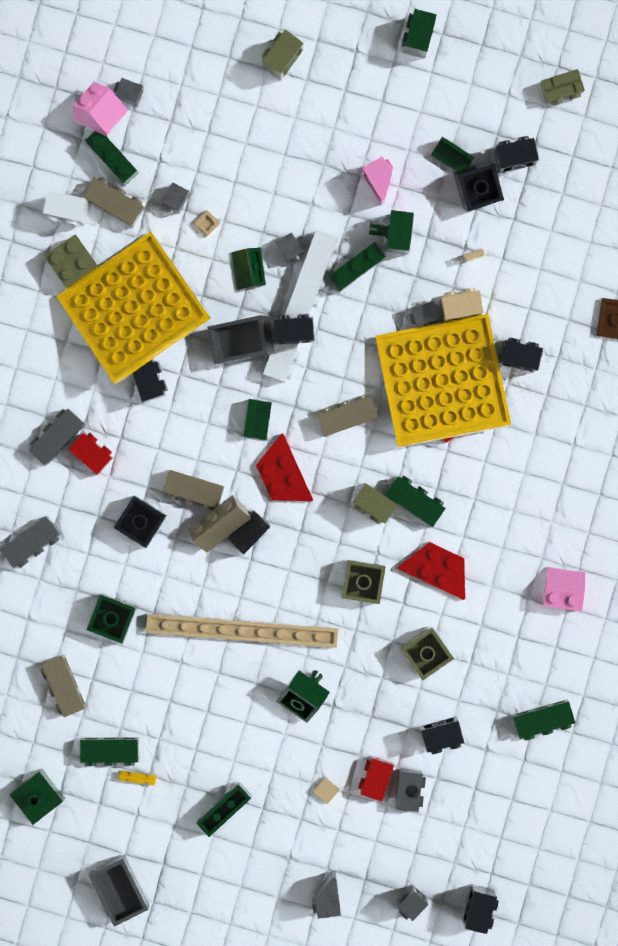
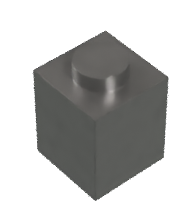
[113,77,145,106]
[162,182,190,214]
[275,232,304,264]
[408,301,439,327]

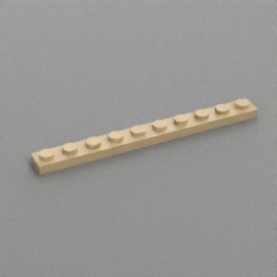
[146,613,338,648]

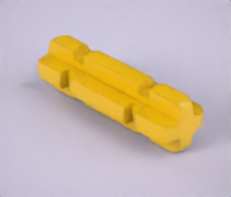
[119,770,156,786]

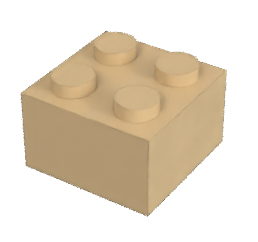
[440,287,484,322]

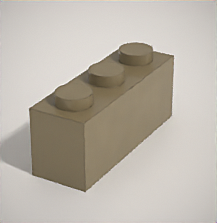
[82,177,145,228]
[317,394,379,437]
[162,470,225,511]
[188,495,251,553]
[40,654,87,718]

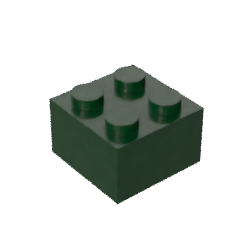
[401,9,437,59]
[86,593,138,644]

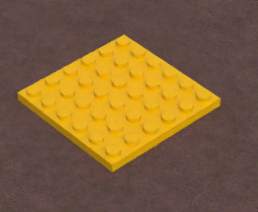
[56,231,211,385]
[375,313,512,448]

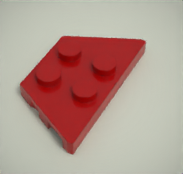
[256,433,314,502]
[397,542,465,600]

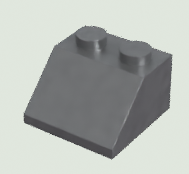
[312,871,341,919]

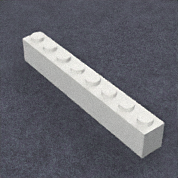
[263,229,340,382]

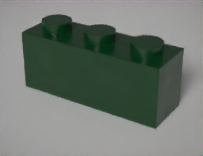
[84,131,139,186]
[328,242,386,293]
[385,475,446,527]
[512,699,575,741]
[80,737,140,766]
[196,781,252,837]

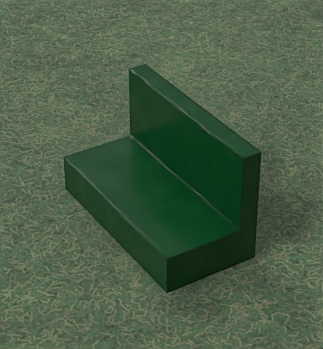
[431,136,474,171]
[231,247,266,290]
[243,399,272,440]

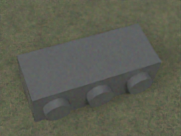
[28,408,86,466]
[0,515,62,568]

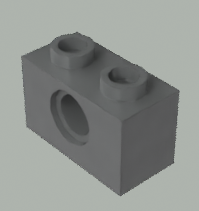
[395,769,426,812]
[397,885,429,921]

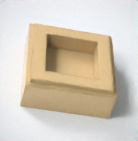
[194,210,221,237]
[464,249,485,263]
[313,777,340,804]

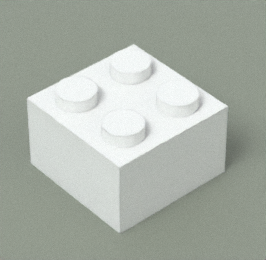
[43,190,90,227]

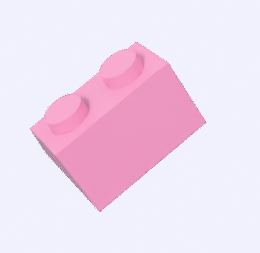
[73,81,127,136]
[362,156,393,205]
[542,567,586,612]

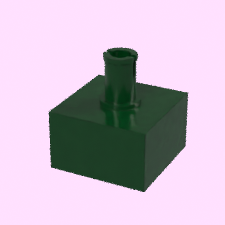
[368,210,414,254]
[276,670,330,723]
[10,769,66,825]

